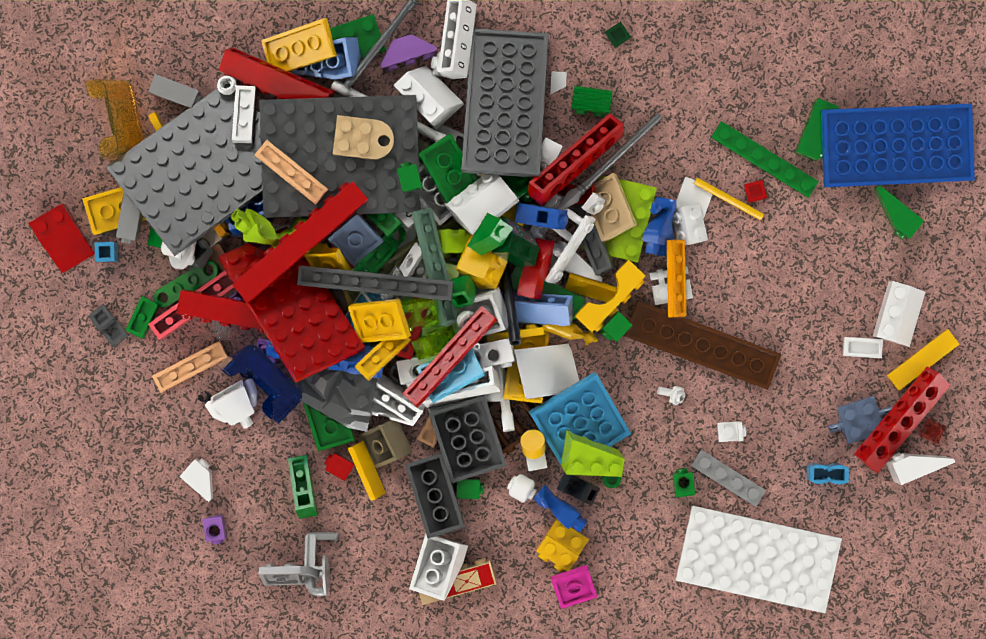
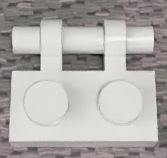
[649,266,693,305]

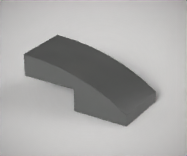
[88,304,129,348]

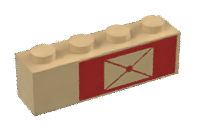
[419,558,497,605]

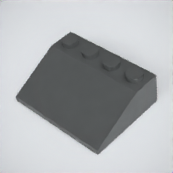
[428,395,507,483]

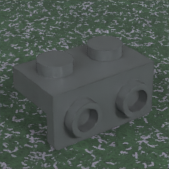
[187,238,214,268]

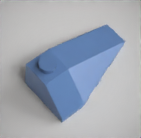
[291,37,361,80]

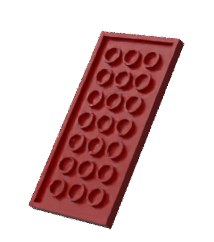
[219,226,365,383]

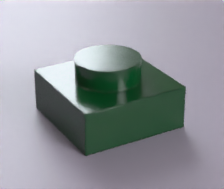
[604,21,631,49]

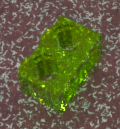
[401,298,438,331]
[412,325,456,360]

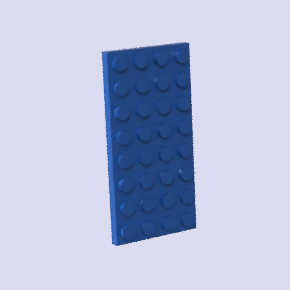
[821,104,975,188]

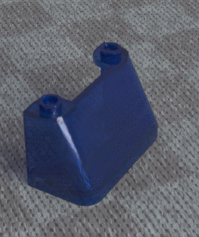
[218,344,302,424]

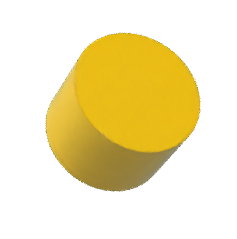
[521,430,546,459]

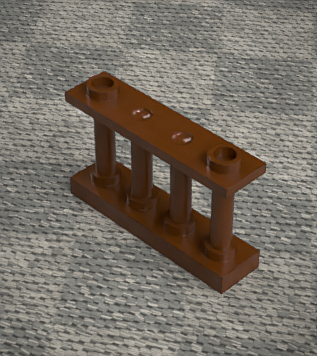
[489,396,549,455]

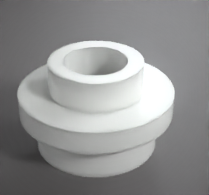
[217,76,237,95]

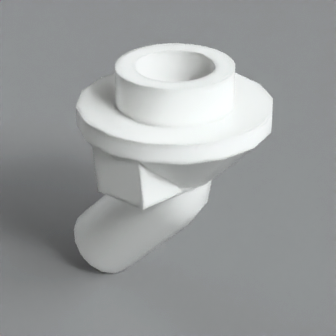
[657,386,685,405]

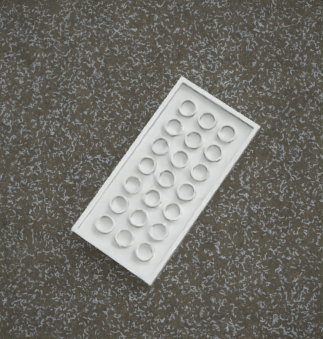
[675,505,842,613]

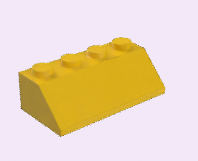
[456,211,524,289]

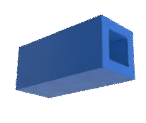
[515,203,568,230]

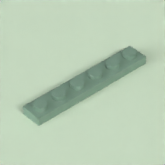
[412,208,458,327]

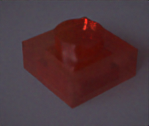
[919,418,946,444]

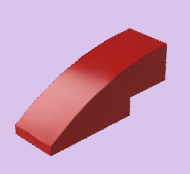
[517,238,555,299]

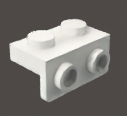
[672,203,708,246]

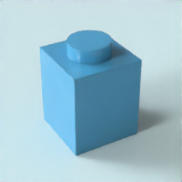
[94,242,119,262]

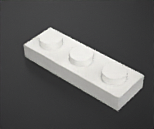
[232,86,256,143]

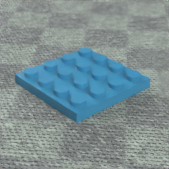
[529,372,631,465]

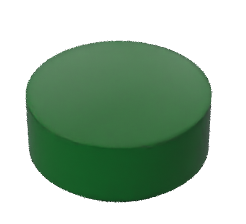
[602,476,621,488]

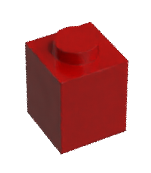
[324,452,355,481]

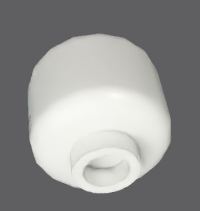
[507,474,537,503]

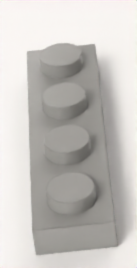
[691,450,766,506]

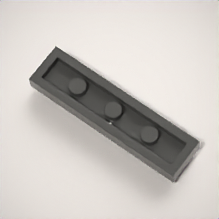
[568,204,615,276]

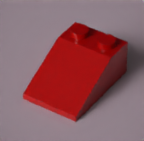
[29,203,95,273]

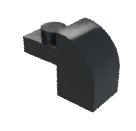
[557,473,600,505]

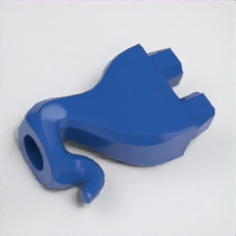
[642,197,677,257]
[534,485,588,533]

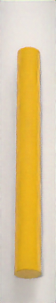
[693,177,764,220]

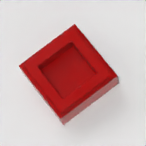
[744,180,767,203]

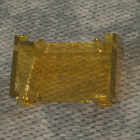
[85,79,144,161]

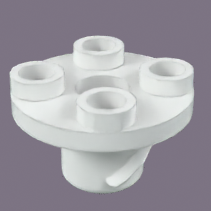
[161,241,197,270]

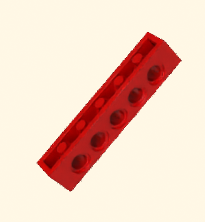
[528,113,624,206]
[854,366,951,473]

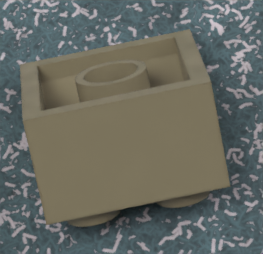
[358,420,413,468]

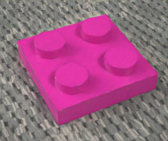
[550,565,597,609]

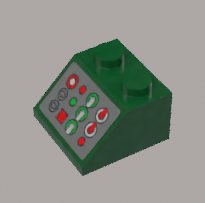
[492,216,539,267]

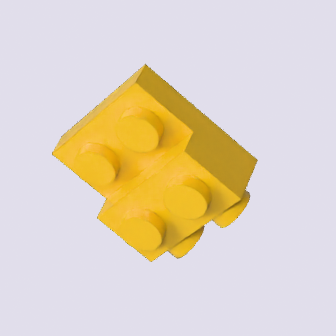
[305,243,351,271]
[536,519,589,573]

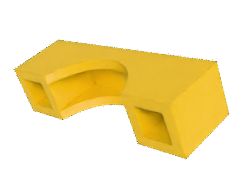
[574,260,645,332]

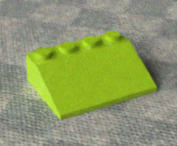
[581,175,657,263]

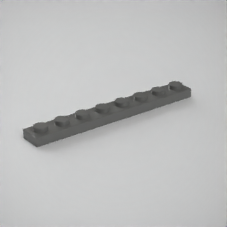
[297,265,454,301]

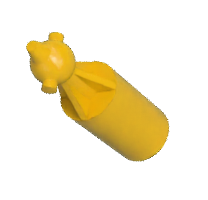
[542,322,598,345]

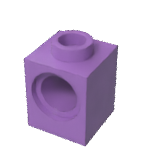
[202,515,227,545]

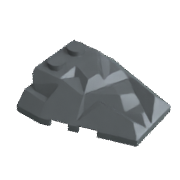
[295,368,378,432]

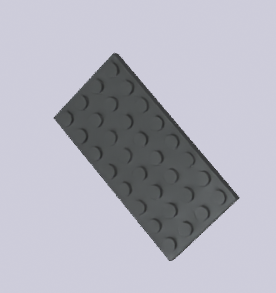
[461,28,549,177]

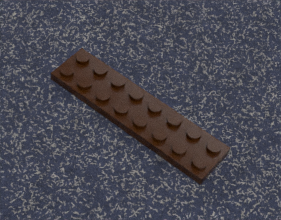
[624,301,781,390]

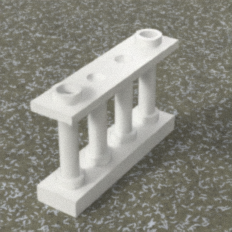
[530,193,596,284]

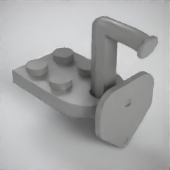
[259,532,339,596]

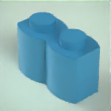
[806,463,849,484]

